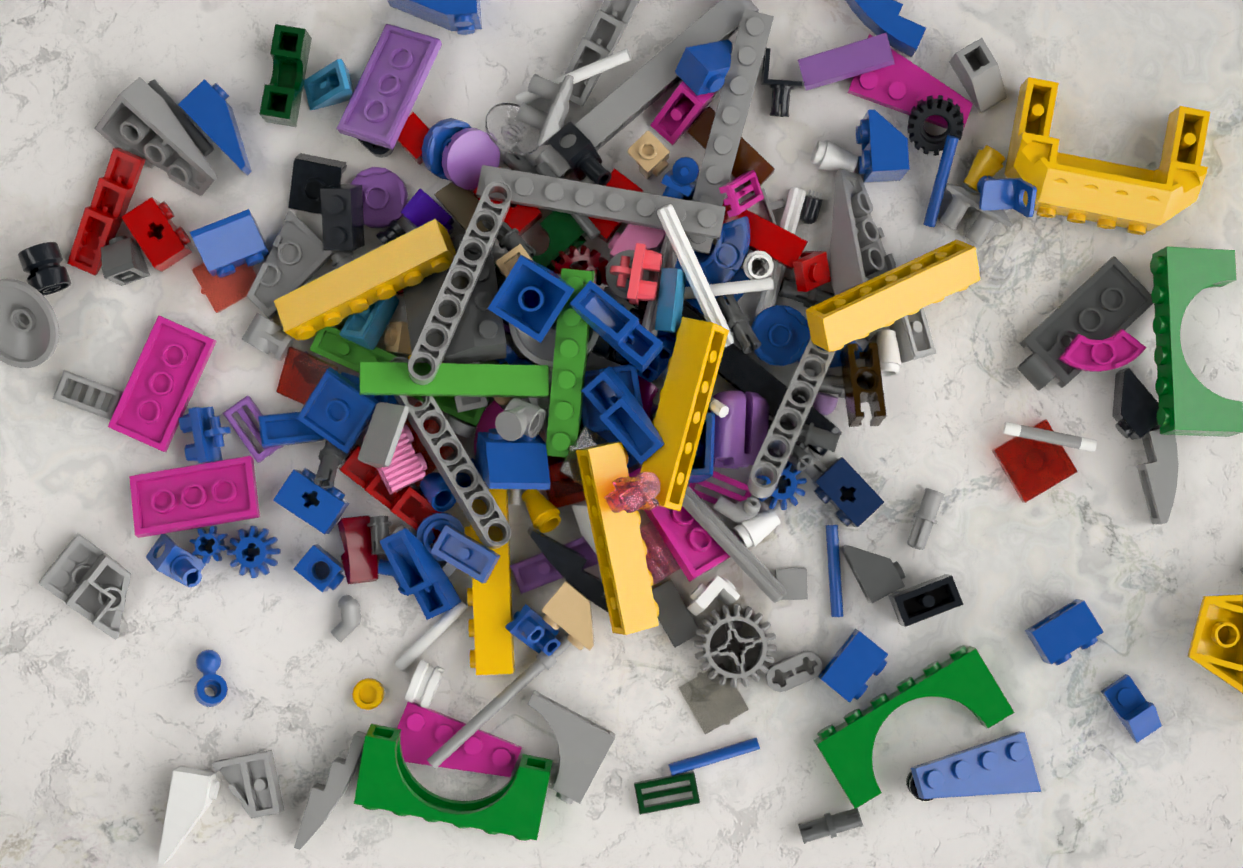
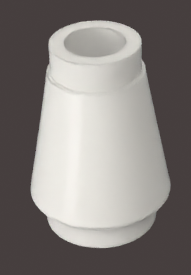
[810,140,858,172]
[743,251,774,280]
[876,330,902,376]
[733,509,780,548]

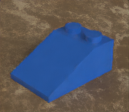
[387,0,482,35]

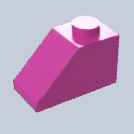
[650,81,718,145]

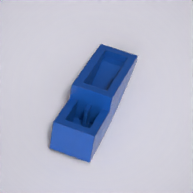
[845,0,926,57]
[570,280,663,373]
[581,366,665,465]
[379,528,462,620]

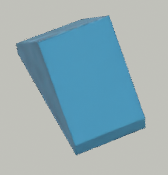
[304,59,354,110]

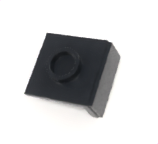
[288,153,347,215]

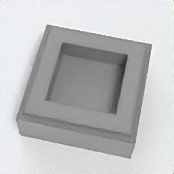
[775,568,808,600]

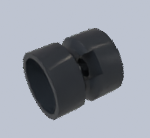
[18,242,71,296]

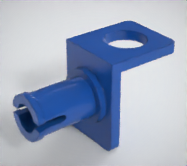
[977,176,1037,217]
[146,534,206,587]

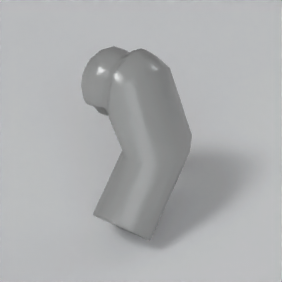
[331,595,361,642]

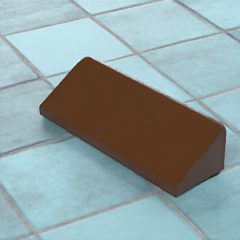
[687,107,775,195]

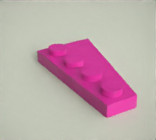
[847,34,973,130]
[629,467,731,582]

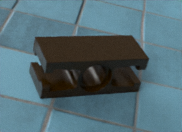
[840,343,887,427]

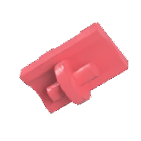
[610,243,663,305]

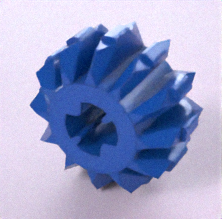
[756,461,807,510]
[227,526,281,578]

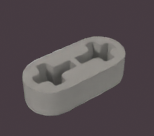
[765,651,822,692]

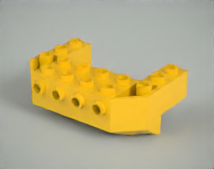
[1004,77,1210,235]

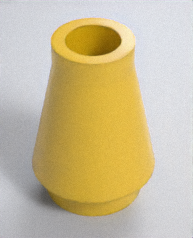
[963,145,1006,192]
[521,489,561,533]

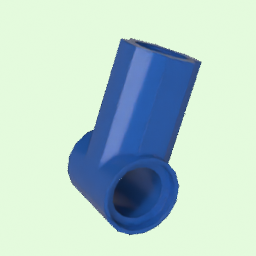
[420,458,475,512]

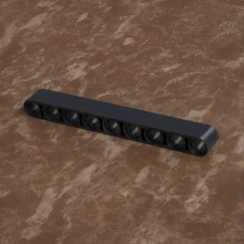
[625,267,842,457]

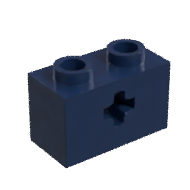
[812,457,884,527]

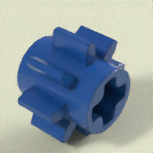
[189,526,230,564]

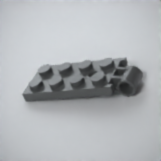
[1017,256,1153,391]

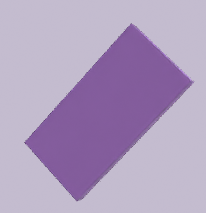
[336,24,442,150]

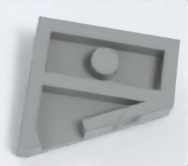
[212,750,284,818]

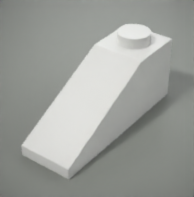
[157,766,219,864]

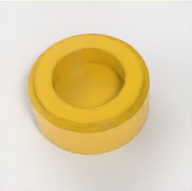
[352,678,385,710]

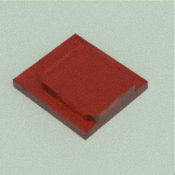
[276,347,338,405]

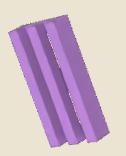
[223,395,283,463]

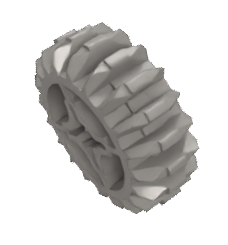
[694,604,777,688]

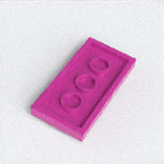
[108,315,217,452]
[129,456,260,538]

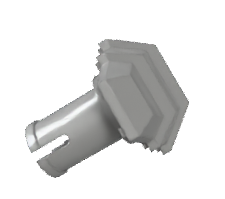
[516,74,574,146]
[939,183,1012,246]

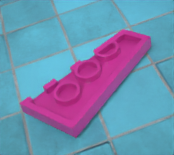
[397,702,522,777]

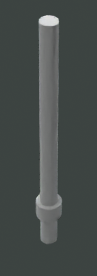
[427,634,572,769]

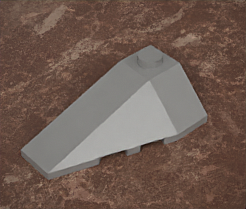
[94,77,217,196]
[829,169,896,296]

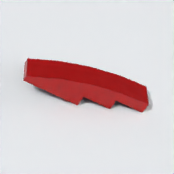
[67,147,146,275]
[722,202,808,270]
[338,444,445,543]

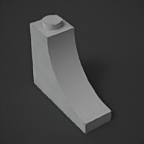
[528,690,615,804]

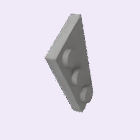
[247,210,334,319]

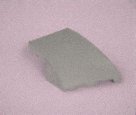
[39,533,131,640]

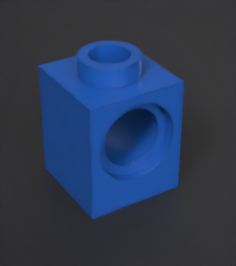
[294,544,345,592]

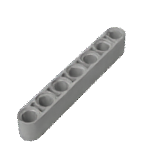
[408,180,512,385]
[747,338,836,498]
[390,356,512,549]

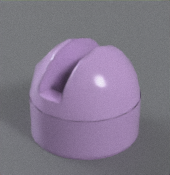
[813,392,838,415]

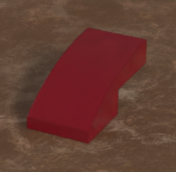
[337,516,378,584]

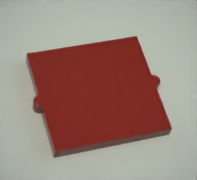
[192,263,257,313]

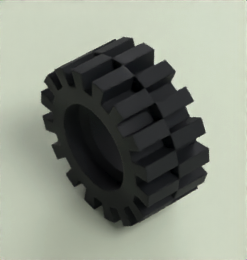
[907,95,964,156]

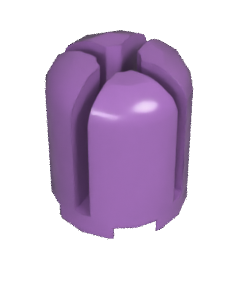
[707,391,769,469]

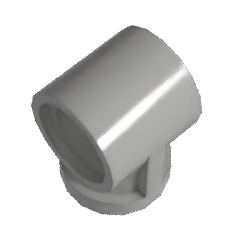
[242,313,295,361]
[495,397,546,441]

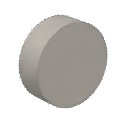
[447,415,476,438]

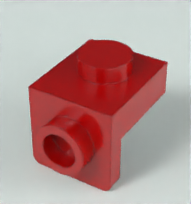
[793,251,831,292]

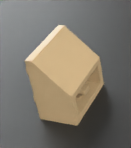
[541,580,594,651]

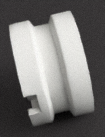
[405,660,444,709]

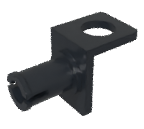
[761,48,805,117]
[548,122,612,186]

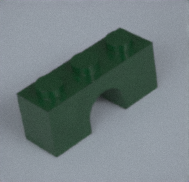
[259,24,312,127]
[495,211,587,279]

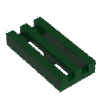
[634,771,700,815]

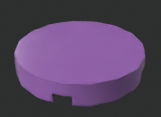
[442,128,500,190]
[350,167,408,228]

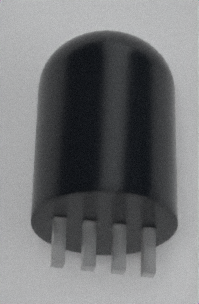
[800,190,823,224]

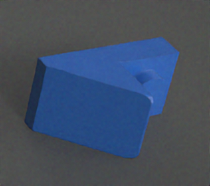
[1101,674,1162,743]

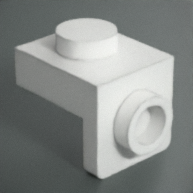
[687,575,740,616]

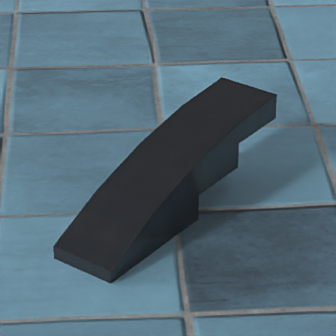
[527,526,608,612]

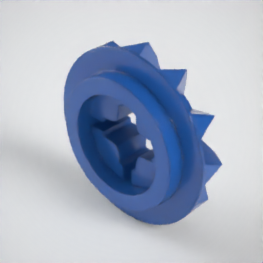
[416,512,465,561]

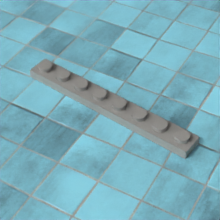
[686,9,774,255]
[476,165,726,240]

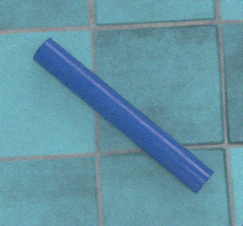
[923,135,959,227]
[825,525,843,617]
[668,737,760,776]

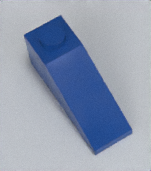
[178,79,252,175]

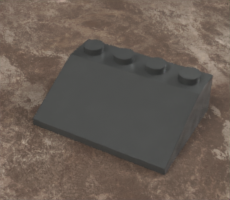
[403,231,506,364]

